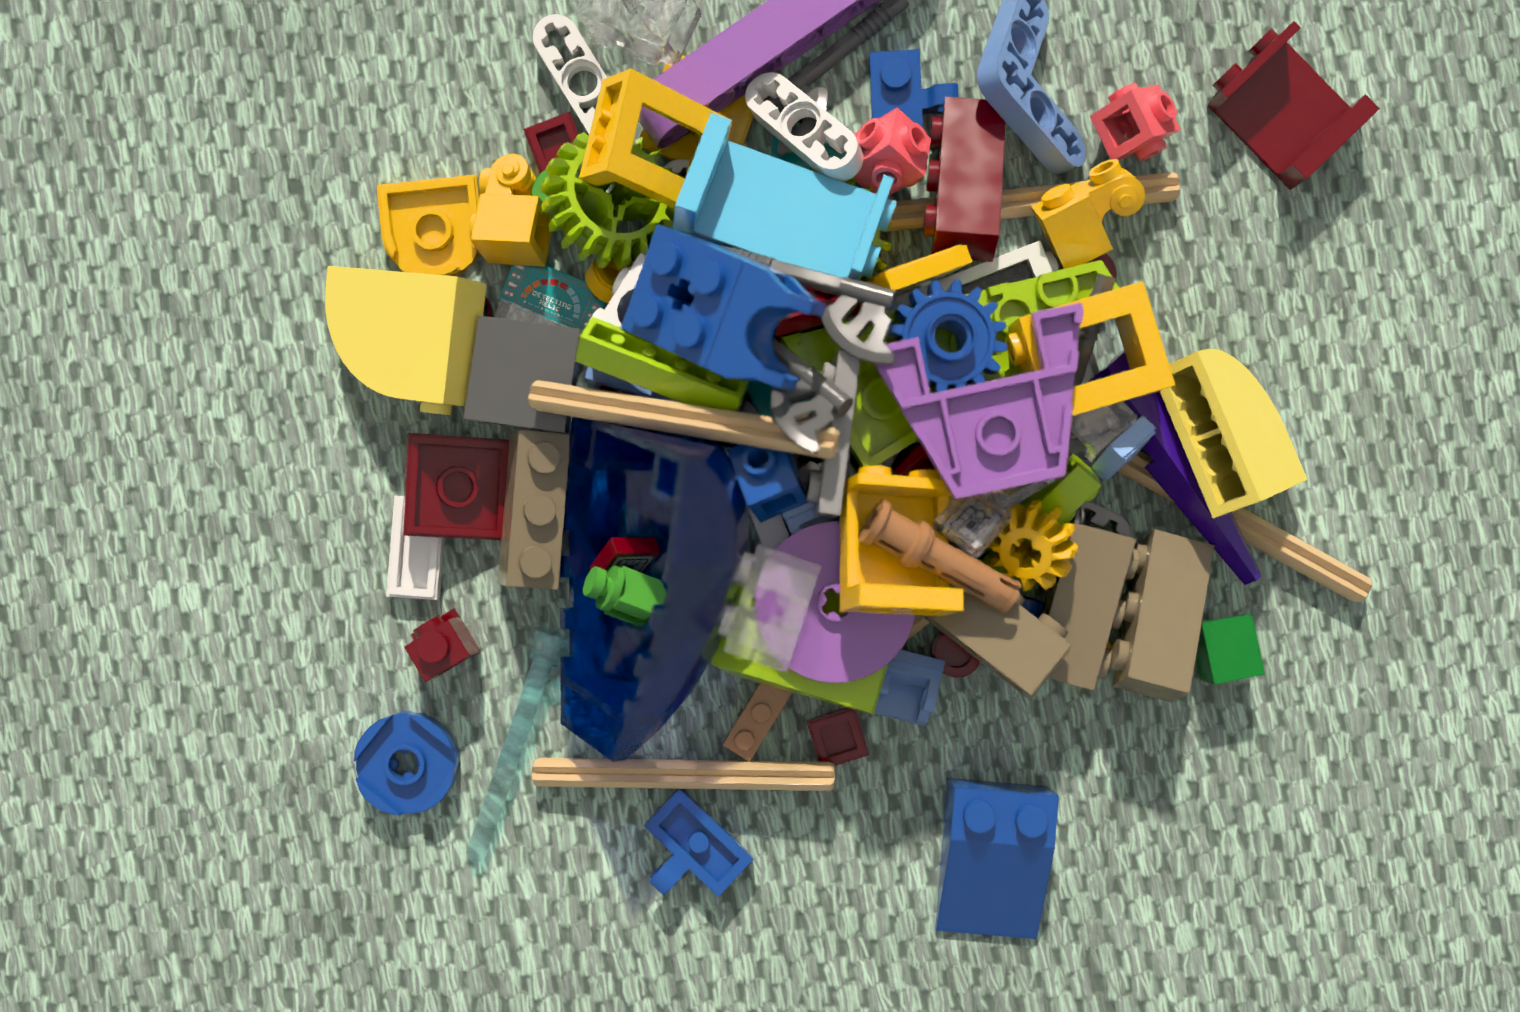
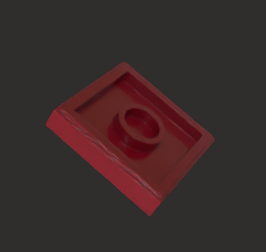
[401,433,510,540]

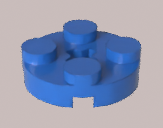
[354,711,460,815]

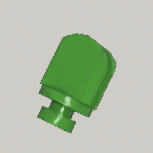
[583,565,667,627]

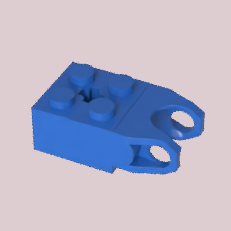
[621,224,827,390]

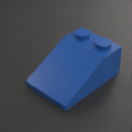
[935,778,1059,939]

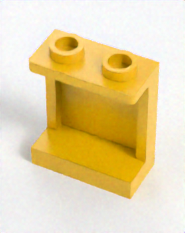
[840,466,963,617]

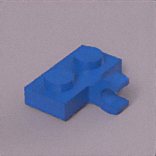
[869,49,958,128]
[644,789,754,897]

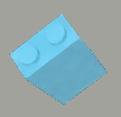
[672,112,897,280]

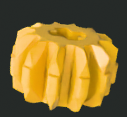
[985,499,1079,592]

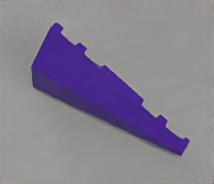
[1087,350,1261,585]

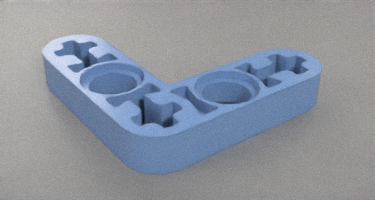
[977,0,1086,176]

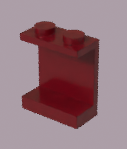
[1207,21,1380,190]

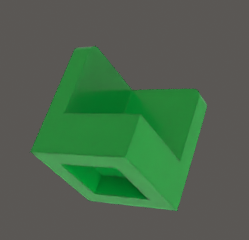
[1196,614,1265,685]

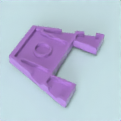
[873,302,1083,500]

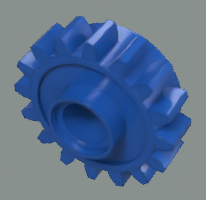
[887,279,1008,393]

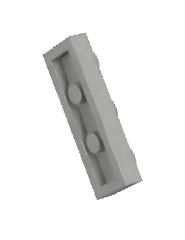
[806,348,860,518]

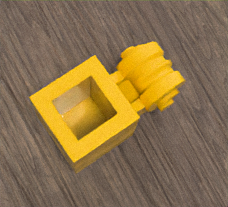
[469,154,552,267]
[1031,159,1145,269]

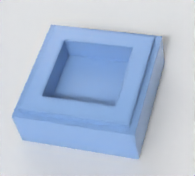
[1091,415,1156,481]

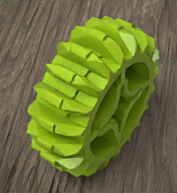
[540,132,675,270]

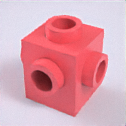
[1090,83,1181,162]
[854,107,931,196]

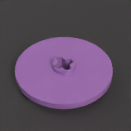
[755,522,915,683]

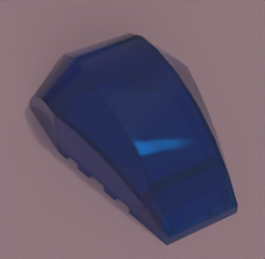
[560,417,749,762]

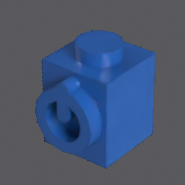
[727,444,809,523]

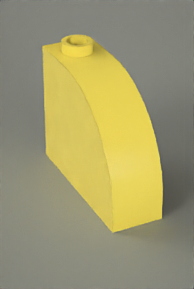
[325,266,487,415]
[1160,349,1308,518]

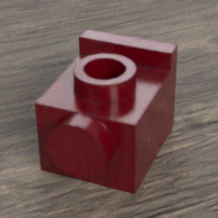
[404,608,481,682]

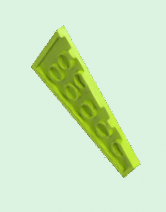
[780,260,1119,467]

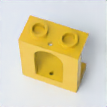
[579,68,732,209]
[1005,281,1175,416]

